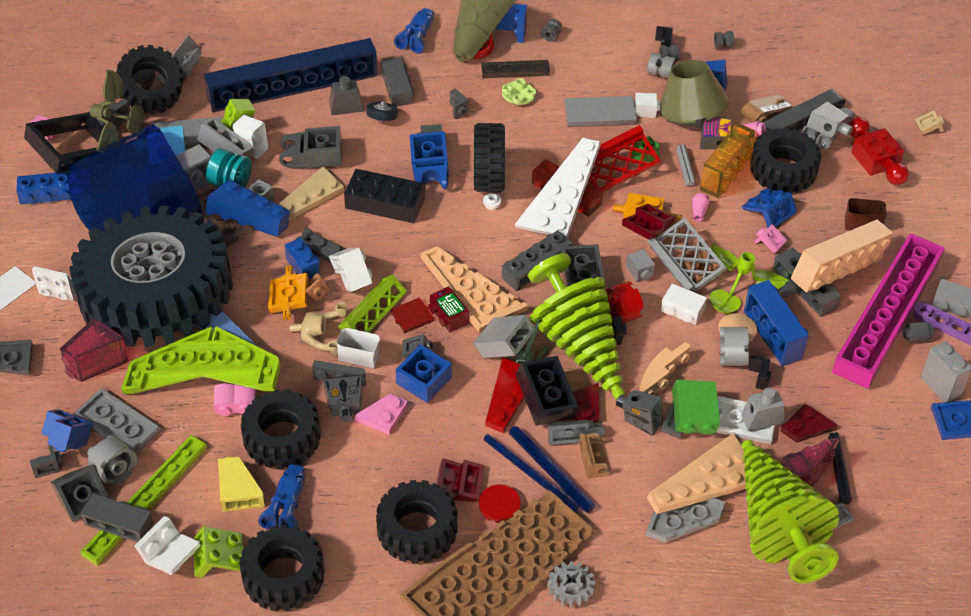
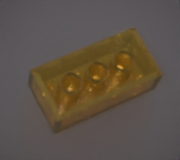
[700,123,756,198]

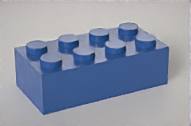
[744,280,809,367]

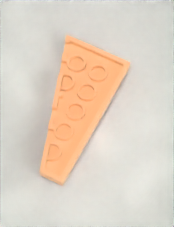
[421,246,528,333]

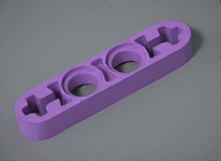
[913,302,971,345]

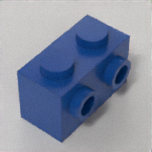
[284,238,321,281]

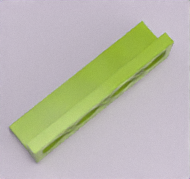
[338,274,407,333]

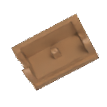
[579,433,610,479]

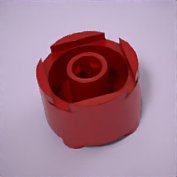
[605,281,644,323]

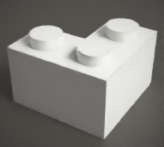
[329,248,372,292]

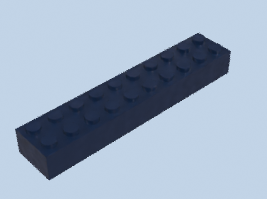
[204,38,378,113]

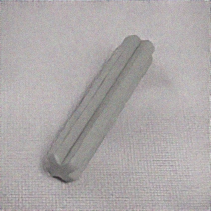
[676,144,696,187]

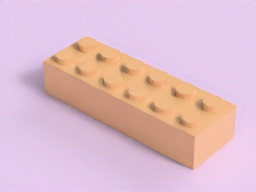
[791,219,893,293]

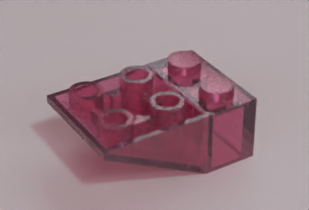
[782,437,839,487]

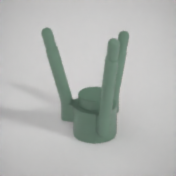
[514,320,549,364]

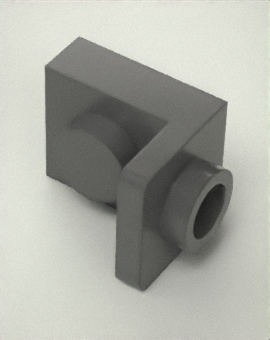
[449,89,468,119]
[402,334,434,359]
[30,445,62,479]

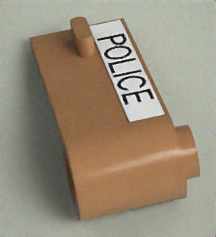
[741,95,792,122]

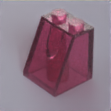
[60,318,129,382]

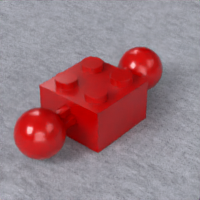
[848,117,909,185]

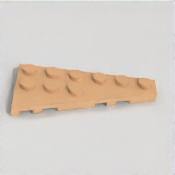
[647,433,746,514]

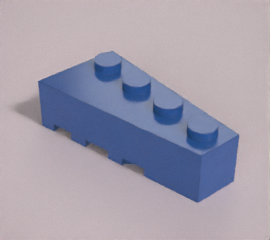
[206,180,290,237]

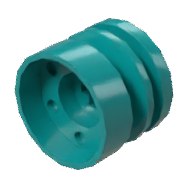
[206,148,252,187]

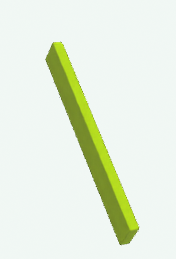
[80,435,207,566]

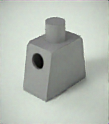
[806,102,853,137]
[741,388,785,431]

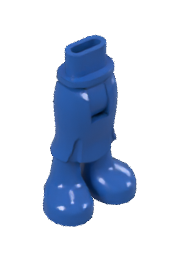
[394,8,434,54]
[258,465,305,529]

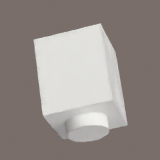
[634,93,660,118]

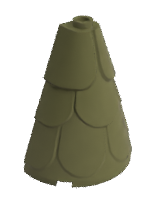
[453,0,516,61]

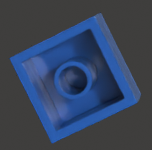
[395,344,452,403]

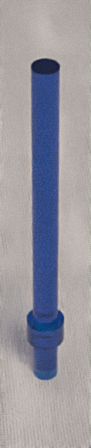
[483,434,579,512]

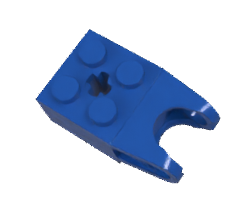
[410,131,449,190]

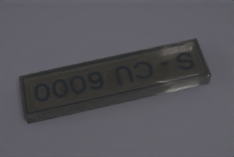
[481,60,550,78]

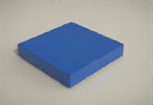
[931,400,971,440]

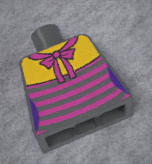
[700,117,740,149]

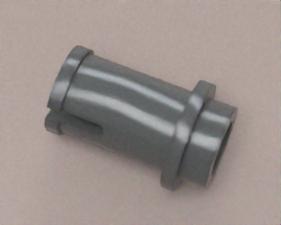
[777,280,798,299]

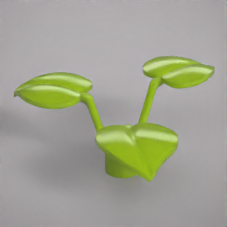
[709,243,788,314]

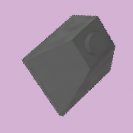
[50,465,109,522]

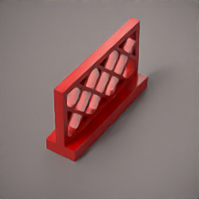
[589,125,661,195]

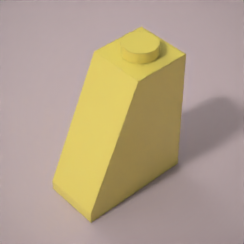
[218,457,265,512]

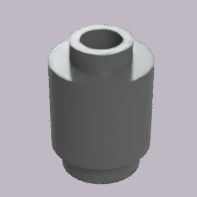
[902,322,934,342]

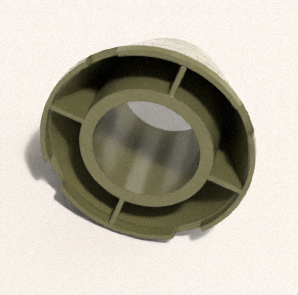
[660,60,729,124]

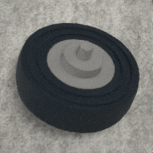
[366,101,398,122]

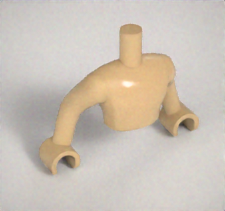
[289,302,348,356]

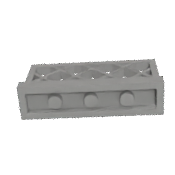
[647,217,727,293]

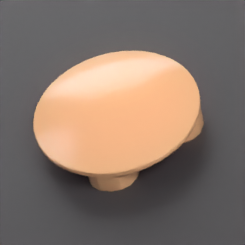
[718,313,757,343]

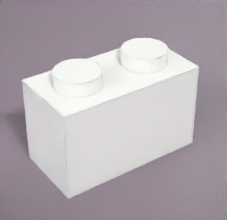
[661,284,707,325]

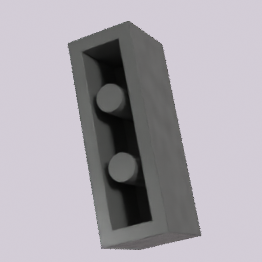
[381,57,415,107]
[81,493,153,542]

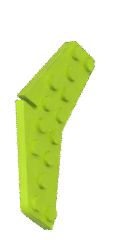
[121,326,281,394]

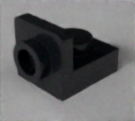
[655,26,673,47]

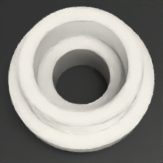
[483,193,501,210]

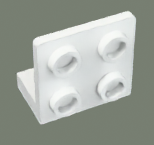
[32,266,76,302]
[134,516,201,575]

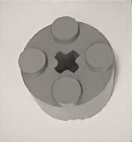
[719,327,749,366]
[87,435,137,485]

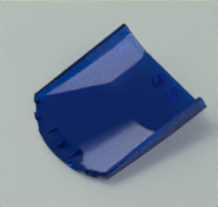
[68,124,203,232]

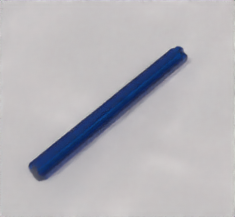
[509,426,595,513]

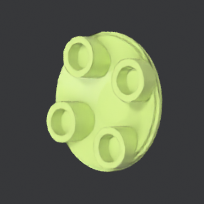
[502,78,536,105]

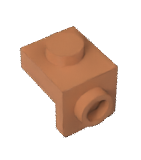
[306,273,331,302]

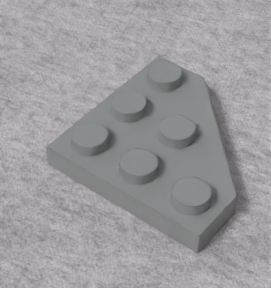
[646,498,725,543]

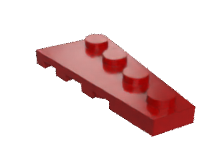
[485,357,524,433]

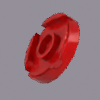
[479,484,521,523]

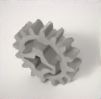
[547,561,595,608]

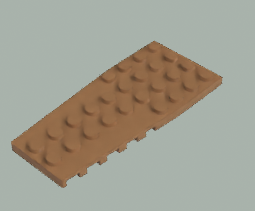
[400,490,593,616]

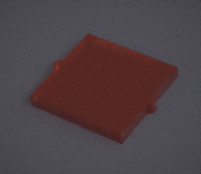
[390,297,434,333]

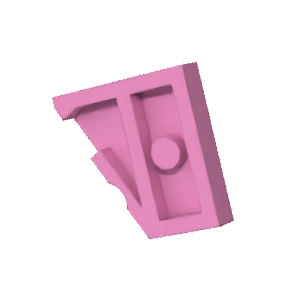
[355,394,408,435]

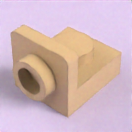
[915,110,945,135]

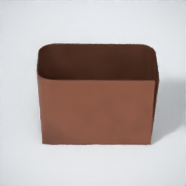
[845,198,887,230]

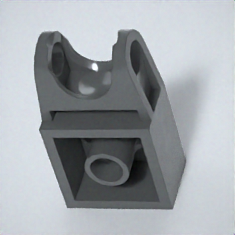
[279,126,343,168]

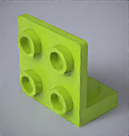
[193,526,243,578]

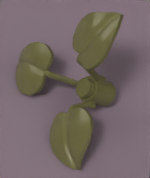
[90,69,145,153]

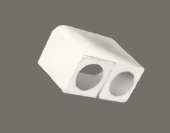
[233,115,268,159]
[337,328,380,368]

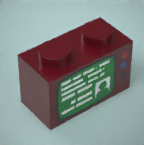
[428,286,469,333]

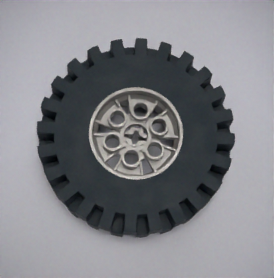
[69,206,233,347]

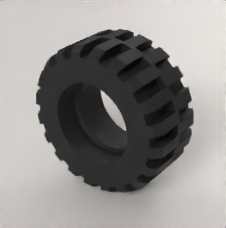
[116,45,184,115]
[474,123,505,192]
[750,128,821,193]
[241,390,321,469]
[376,480,458,564]
[239,525,325,611]

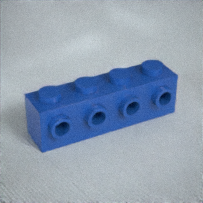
[16,169,94,204]

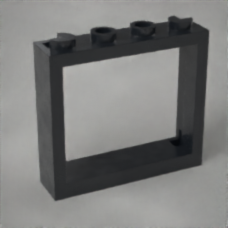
[24,112,122,174]

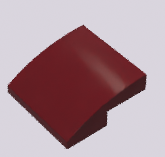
[622,204,676,240]
[436,458,484,502]

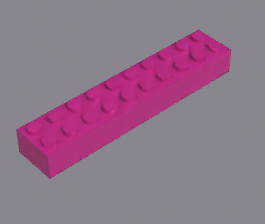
[832,233,945,389]

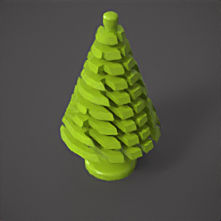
[528,253,625,400]
[742,440,839,584]

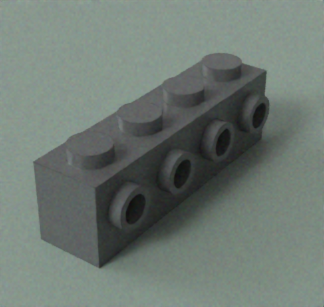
[502,230,573,291]

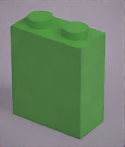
[672,380,720,435]

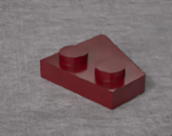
[573,383,600,423]
[780,403,837,443]

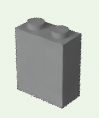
[473,315,536,358]
[921,341,971,402]

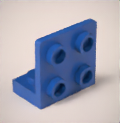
[495,3,527,43]
[742,189,797,228]

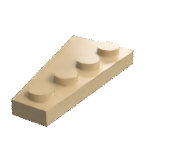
[278,166,344,221]

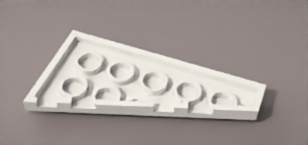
[515,138,601,238]

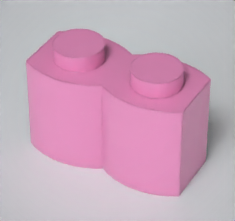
[214,384,257,416]

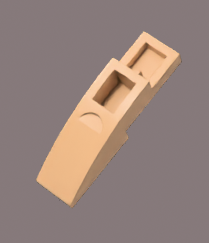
[639,342,691,395]

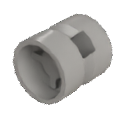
[647,52,676,79]

